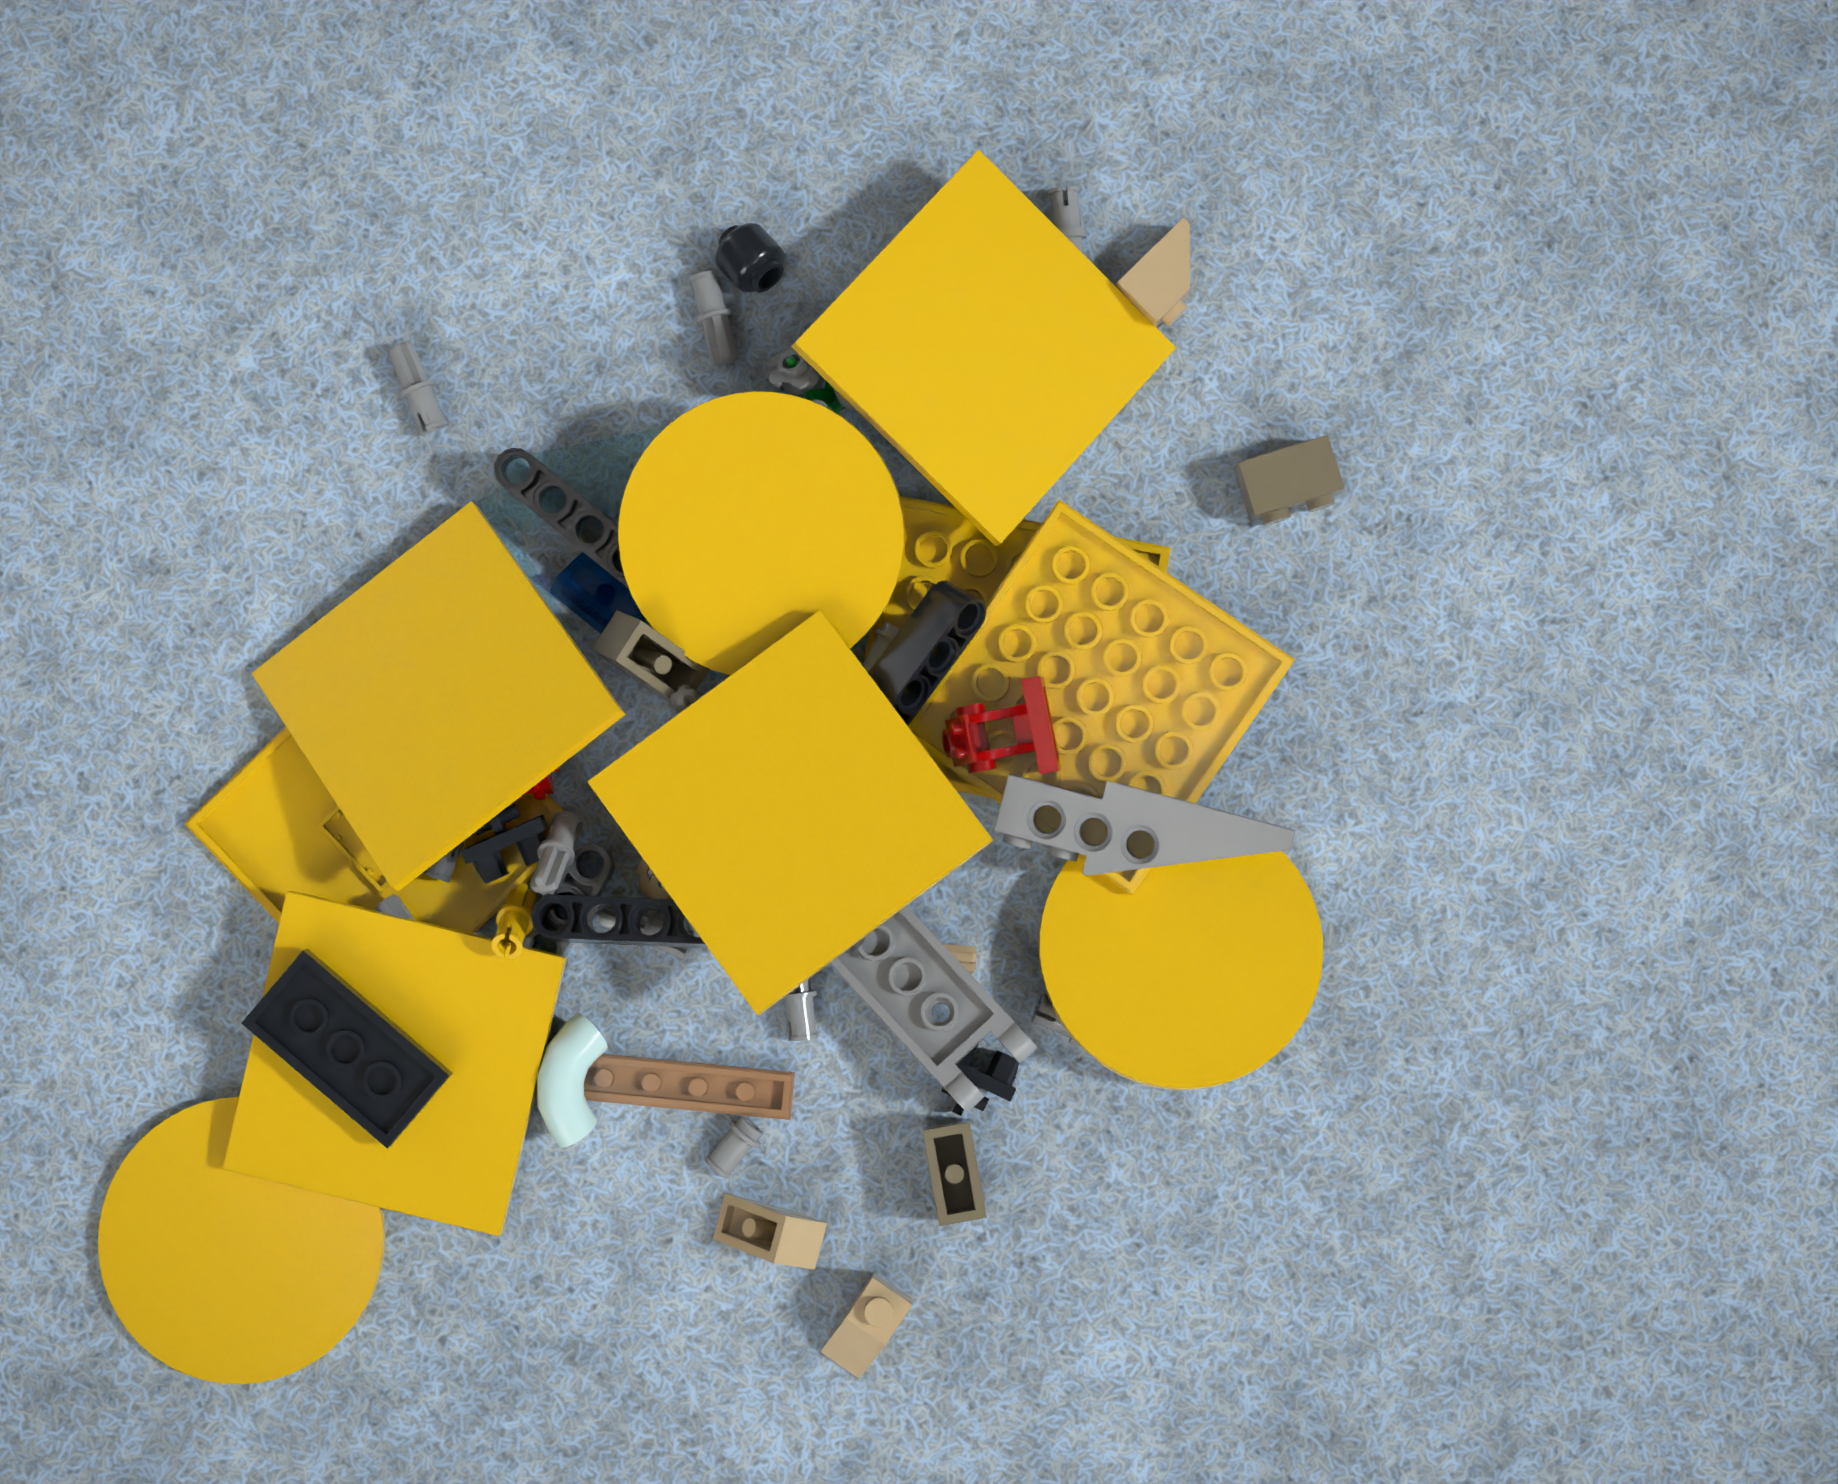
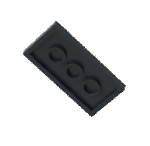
[241,948,453,1149]

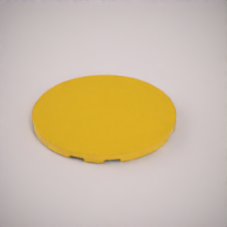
[618,391,905,675]
[1038,851,1323,1090]
[98,1096,385,1384]

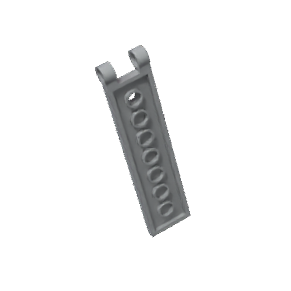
[830,906,1038,1113]

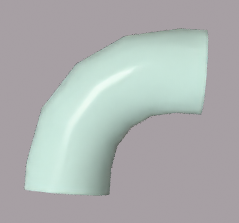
[536,1013,608,1147]

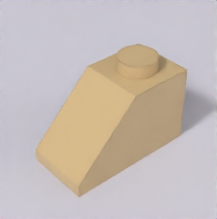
[1116,217,1190,328]
[713,1193,827,1270]
[820,1272,913,1379]

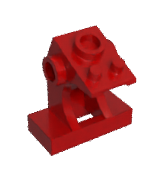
[942,676,1062,774]

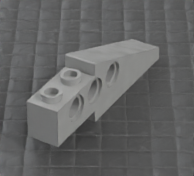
[994,774,1295,875]

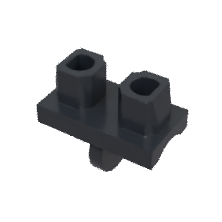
[460,804,548,884]
[941,1044,1019,1116]

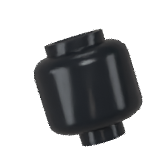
[715,223,784,293]

